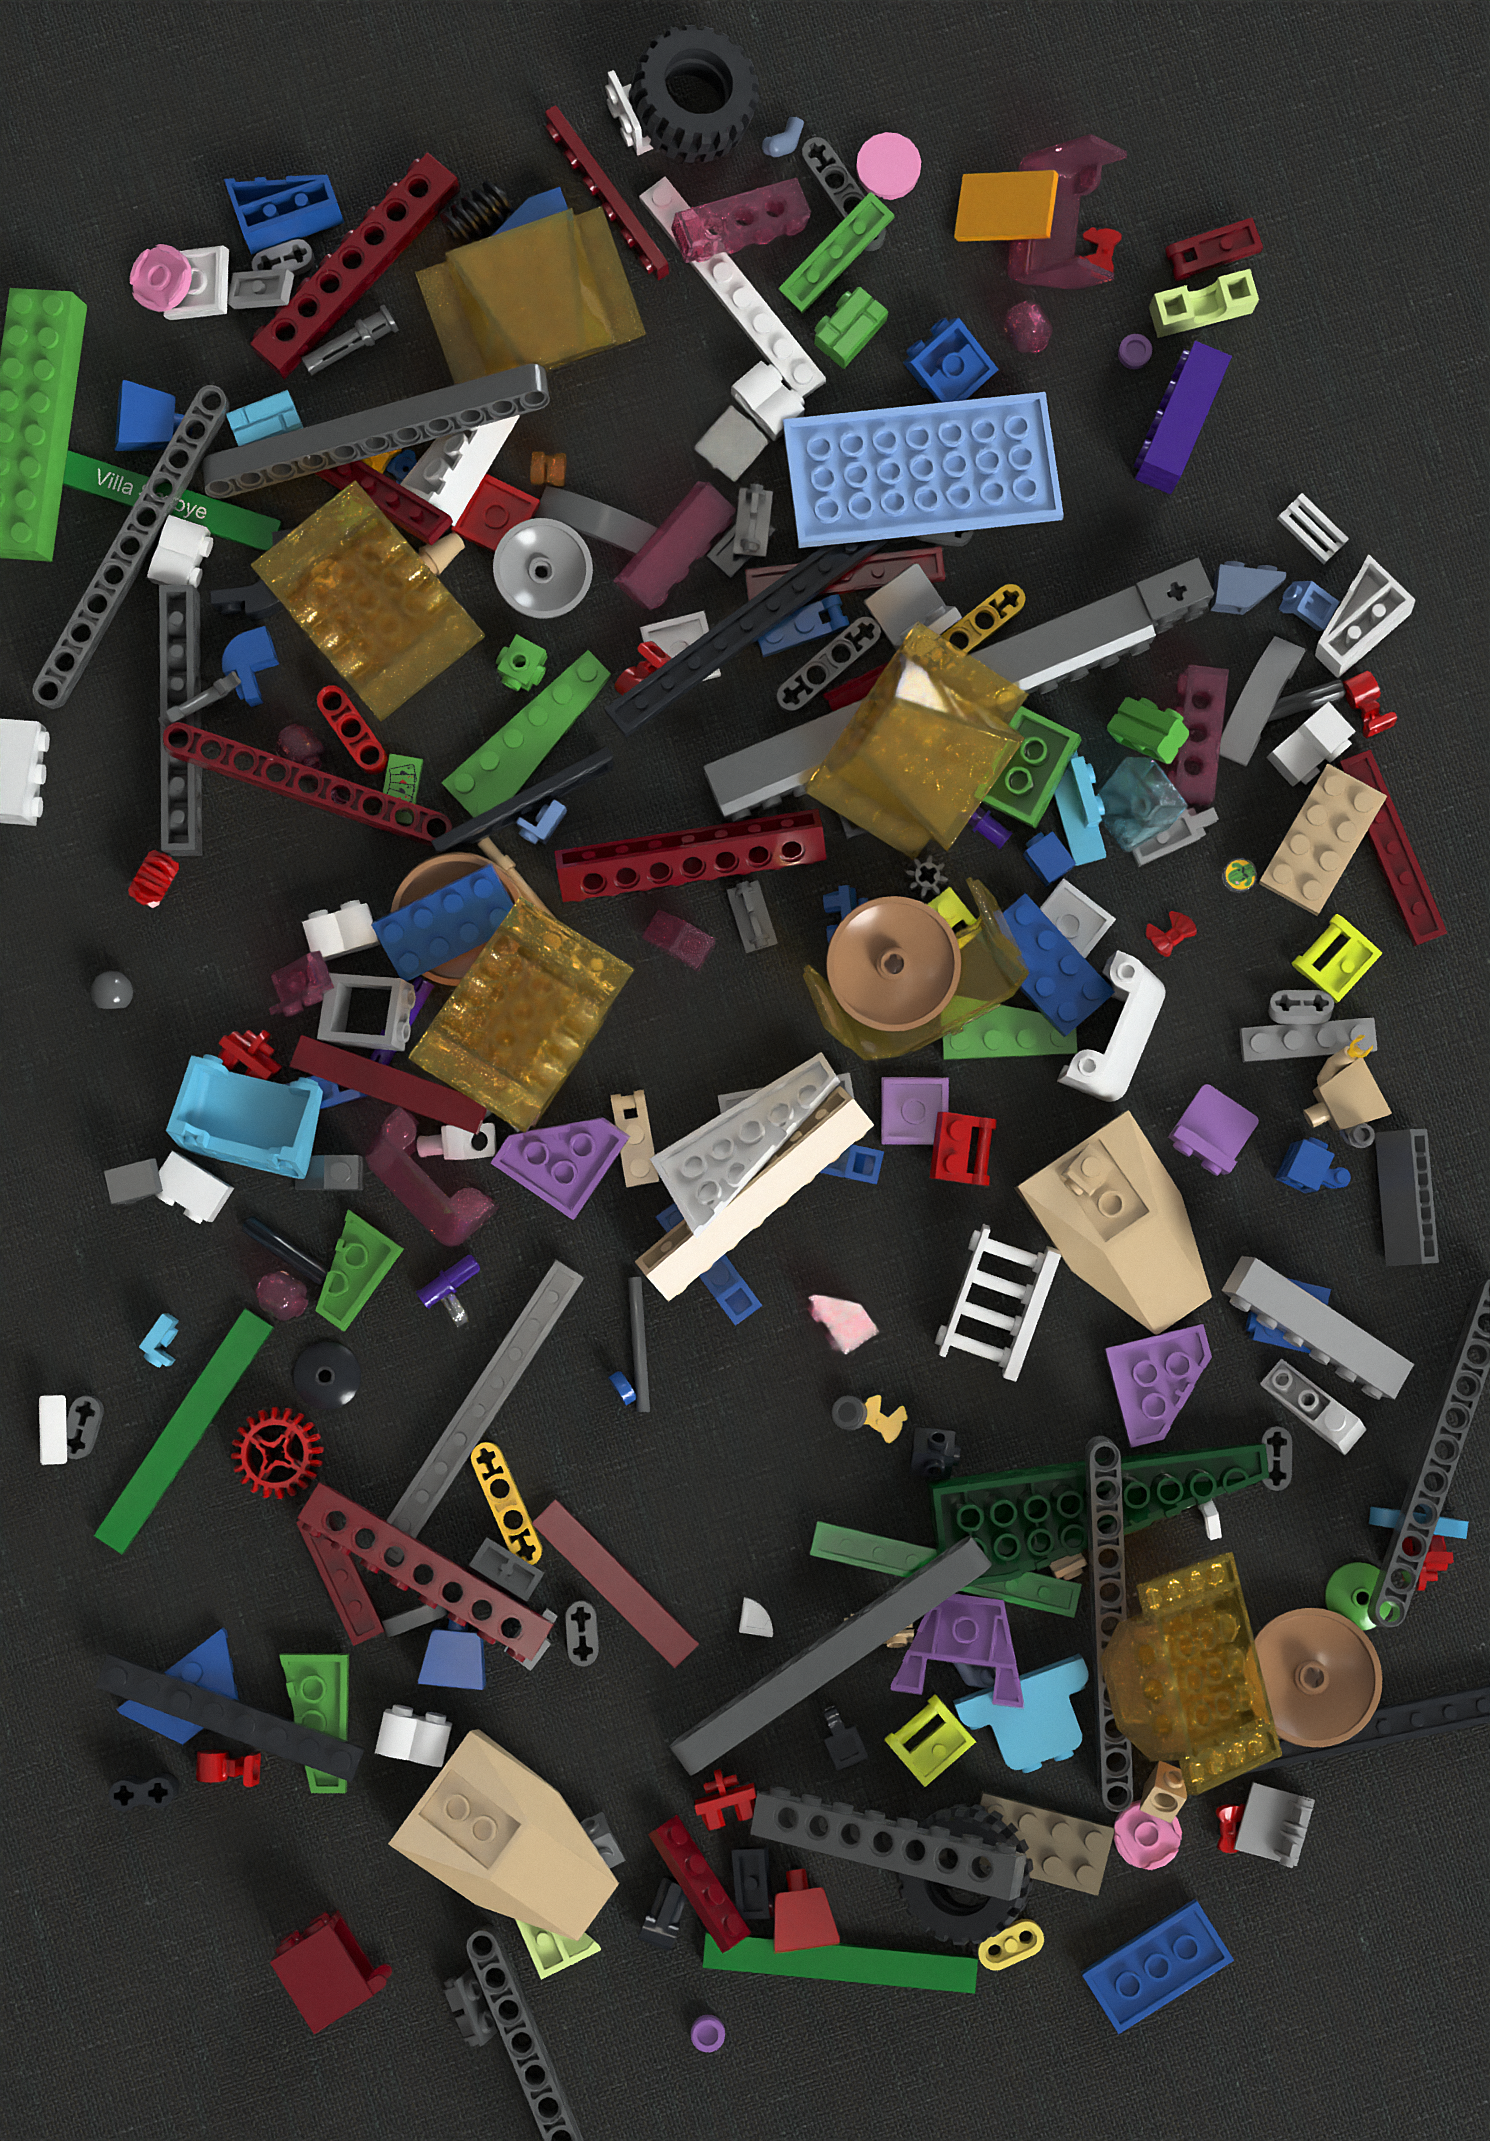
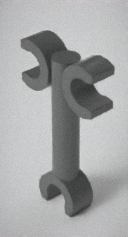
[158,671,241,729]

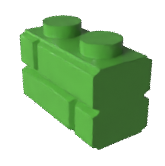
[814,287,888,369]
[1107,697,1189,764]

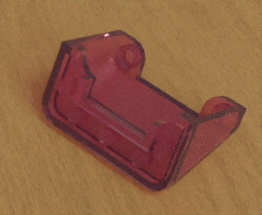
[365,1106,500,1247]

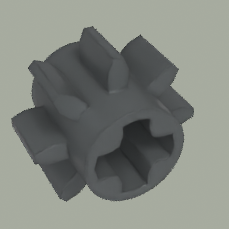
[905,855,948,898]

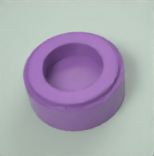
[1118,334,1152,369]
[691,2015,725,2052]

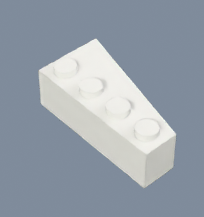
[400,415,519,526]

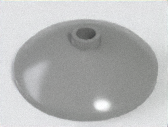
[493,518,593,619]

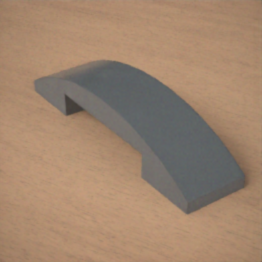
[534,486,668,565]

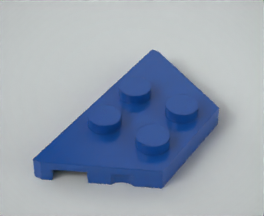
[117,1627,239,1744]

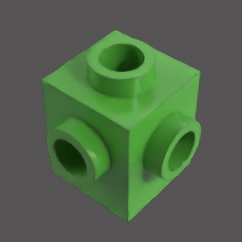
[496,634,547,691]

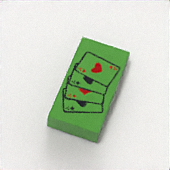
[379,754,423,825]

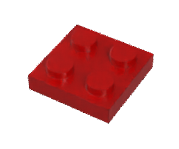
[451,474,541,553]

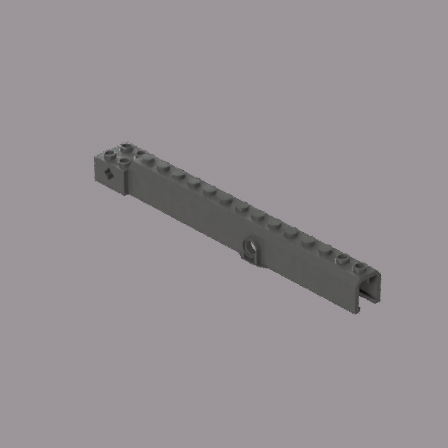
[703,557,1214,822]

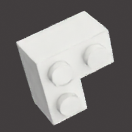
[1266,701,1356,787]

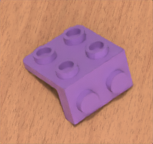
[1168,1084,1259,1176]

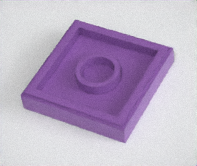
[881,1077,949,1145]

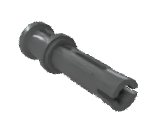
[301,304,399,376]

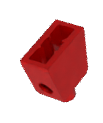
[773,1869,840,1954]

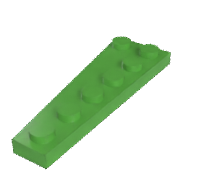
[442,650,611,818]

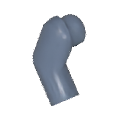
[762,117,804,157]
[953,1663,996,1689]

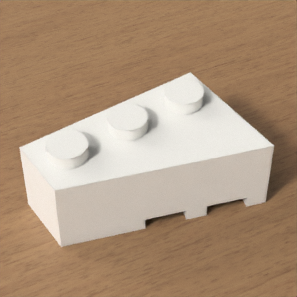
[1315,554,1415,678]
[0,719,50,826]

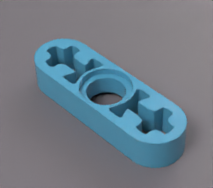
[1369,1506,1469,1539]

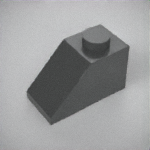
[295,1155,363,1190]

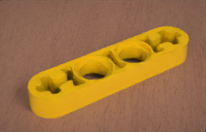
[918,584,1025,674]
[471,1442,542,1565]

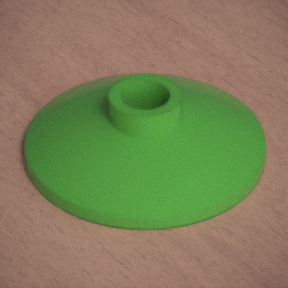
[1325,1562,1392,1631]

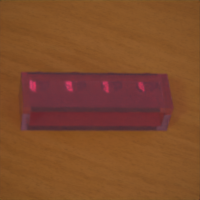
[614,482,736,610]

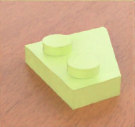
[515,1919,601,1979]

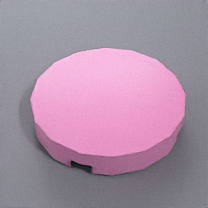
[856,132,921,200]
[130,244,192,312]
[1113,1800,1182,1870]

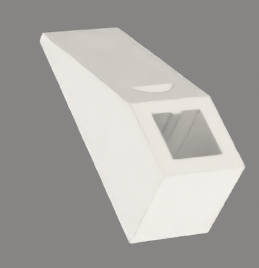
[1260,1359,1366,1455]

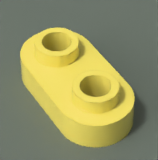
[977,1919,1044,1970]

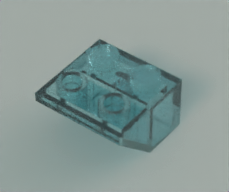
[1096,757,1188,852]

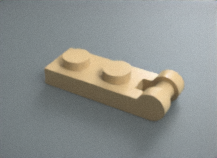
[611,1090,660,1188]

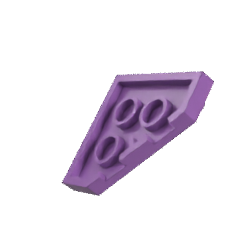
[491,1117,630,1220]
[1104,1324,1212,1448]

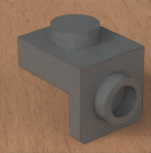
[580,1812,626,1868]

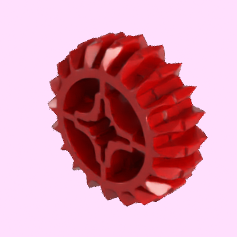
[231,1407,324,1499]

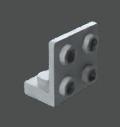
[864,563,962,657]

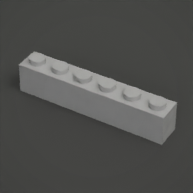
[1222,1256,1414,1400]

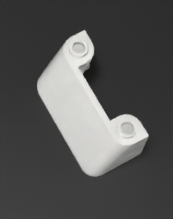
[1057,950,1166,1102]

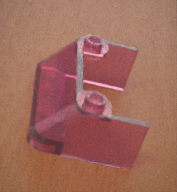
[1008,134,1127,290]

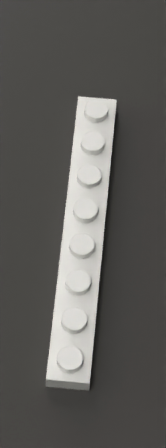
[639,177,826,399]

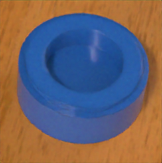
[608,1371,637,1406]

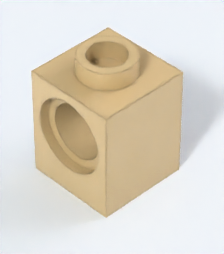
[1139,1760,1191,1823]

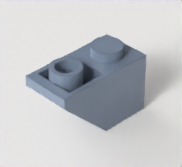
[1210,561,1286,615]

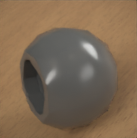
[90,970,133,1009]

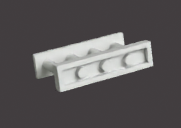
[935,1224,1061,1382]

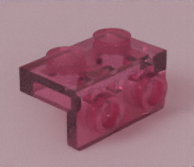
[269,950,334,1017]

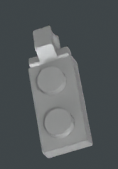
[1125,807,1219,867]

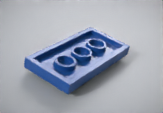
[371,863,523,982]
[975,893,1115,1037]
[1081,1899,1234,2034]

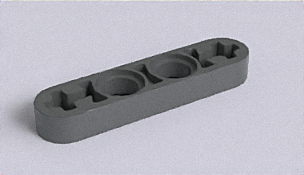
[802,137,886,251]
[776,617,881,714]

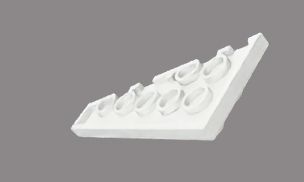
[650,1052,840,1238]

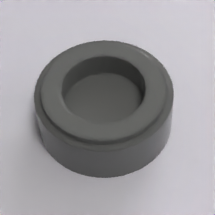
[832,1395,867,1430]

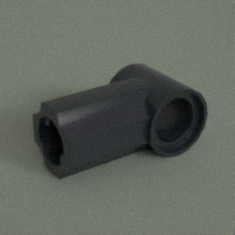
[637,1875,687,1951]

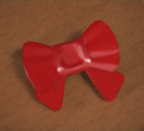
[1081,227,1122,275]
[1146,911,1197,957]
[1216,1803,1246,1853]

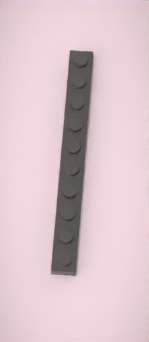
[371,1260,585,1563]

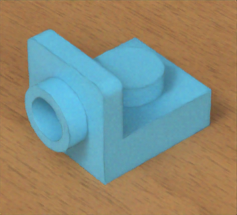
[139,1313,179,1368]

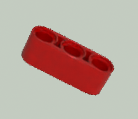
[317,686,388,775]

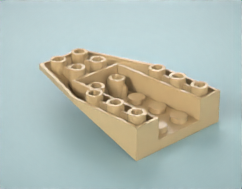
[1014,1110,1212,1335]
[388,1729,619,1941]

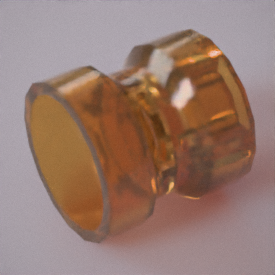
[530,451,567,487]

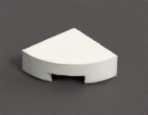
[1197,1498,1222,1540]
[739,1597,773,1637]

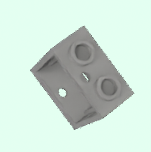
[317,973,416,1051]

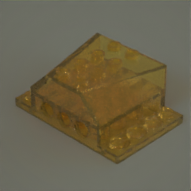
[415,206,646,385]
[251,480,485,722]
[804,621,1029,860]
[409,896,634,1133]
[1100,1552,1282,1795]

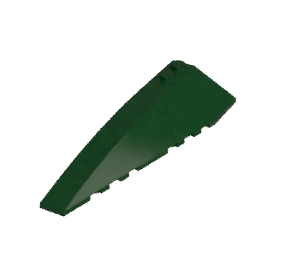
[926,1443,1269,1587]

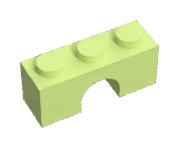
[1149,269,1259,338]

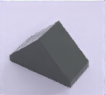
[104,1158,163,1204]

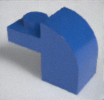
[222,626,279,707]

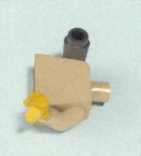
[1303,1035,1392,1148]

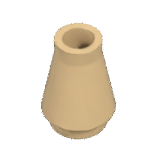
[414,532,465,577]

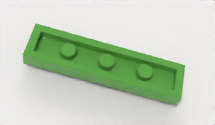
[778,192,895,314]

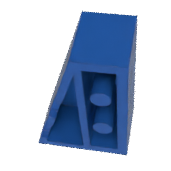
[224,175,344,254]

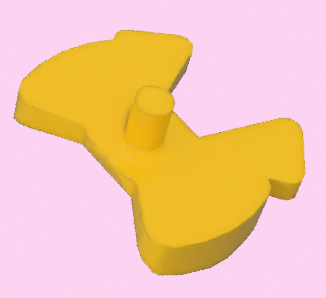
[864,1395,907,1443]

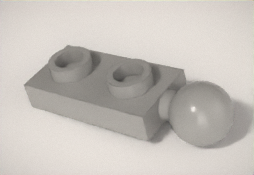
[227,268,294,309]

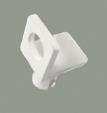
[417,1123,497,1160]

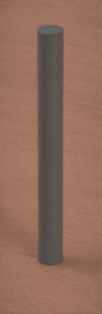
[628,1277,650,1412]

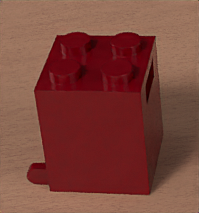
[270,1910,392,2034]

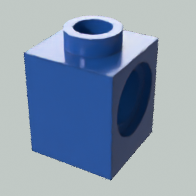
[1022,831,1076,887]

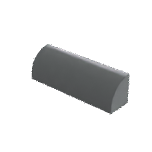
[1375,1129,1439,1266]

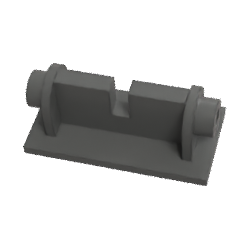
[733,484,773,557]
[726,880,778,953]
[443,1968,498,2047]

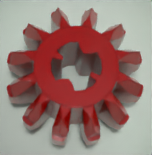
[128,850,179,908]

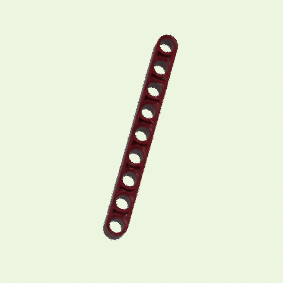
[163,722,452,847]

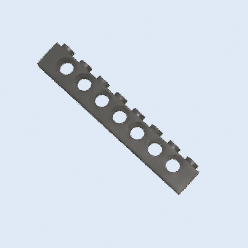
[159,585,202,856]
[750,1786,1027,1901]

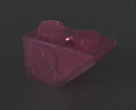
[641,909,715,972]
[806,1294,879,1354]

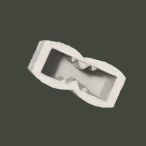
[731,361,805,441]
[147,515,213,588]
[302,900,380,963]
[375,1705,452,1767]

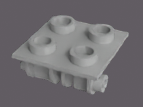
[1234,1782,1315,1868]

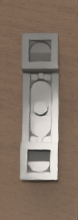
[1216,636,1305,766]

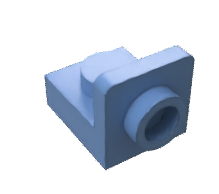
[1279,581,1339,631]
[516,799,567,845]

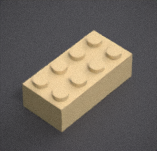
[1259,764,1387,916]

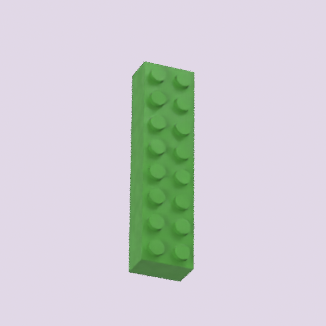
[0,288,87,562]

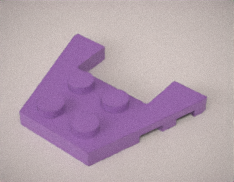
[891,1594,1024,1709]

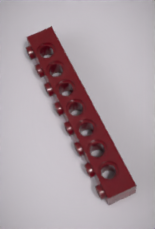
[250,152,460,380]
[555,809,827,902]
[297,1482,554,1663]

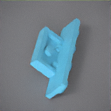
[1054,750,1106,866]

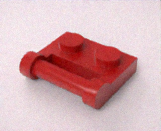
[930,1112,997,1186]

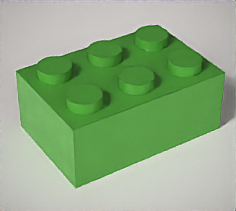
[973,705,1082,829]

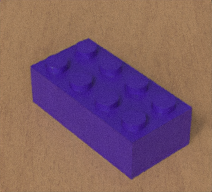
[1133,341,1232,494]

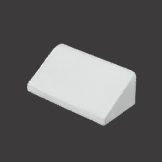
[39,1395,67,1465]

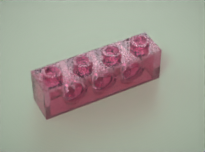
[671,177,811,263]
[1165,665,1229,806]

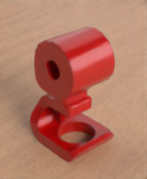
[614,641,672,695]
[1342,671,1397,738]
[196,1750,261,1787]

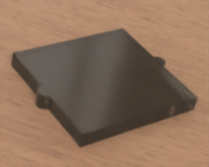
[694,405,772,483]

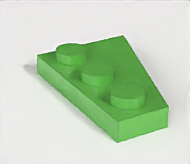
[315,1209,404,1331]

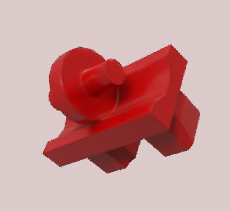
[218,1030,282,1081]
[1402,1535,1454,1591]
[694,1769,756,1831]

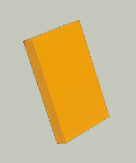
[954,170,1058,242]

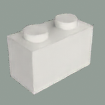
[155,1151,234,1224]

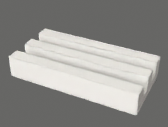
[1277,493,1349,564]

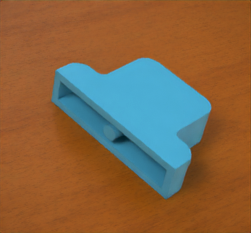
[953,1654,1089,1773]

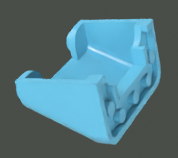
[166,1054,323,1179]

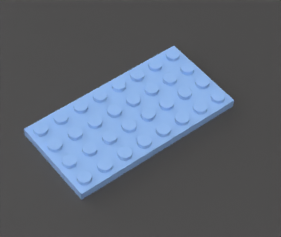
[783,392,1063,548]

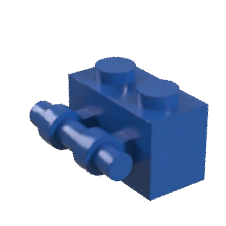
[1275,1137,1351,1193]

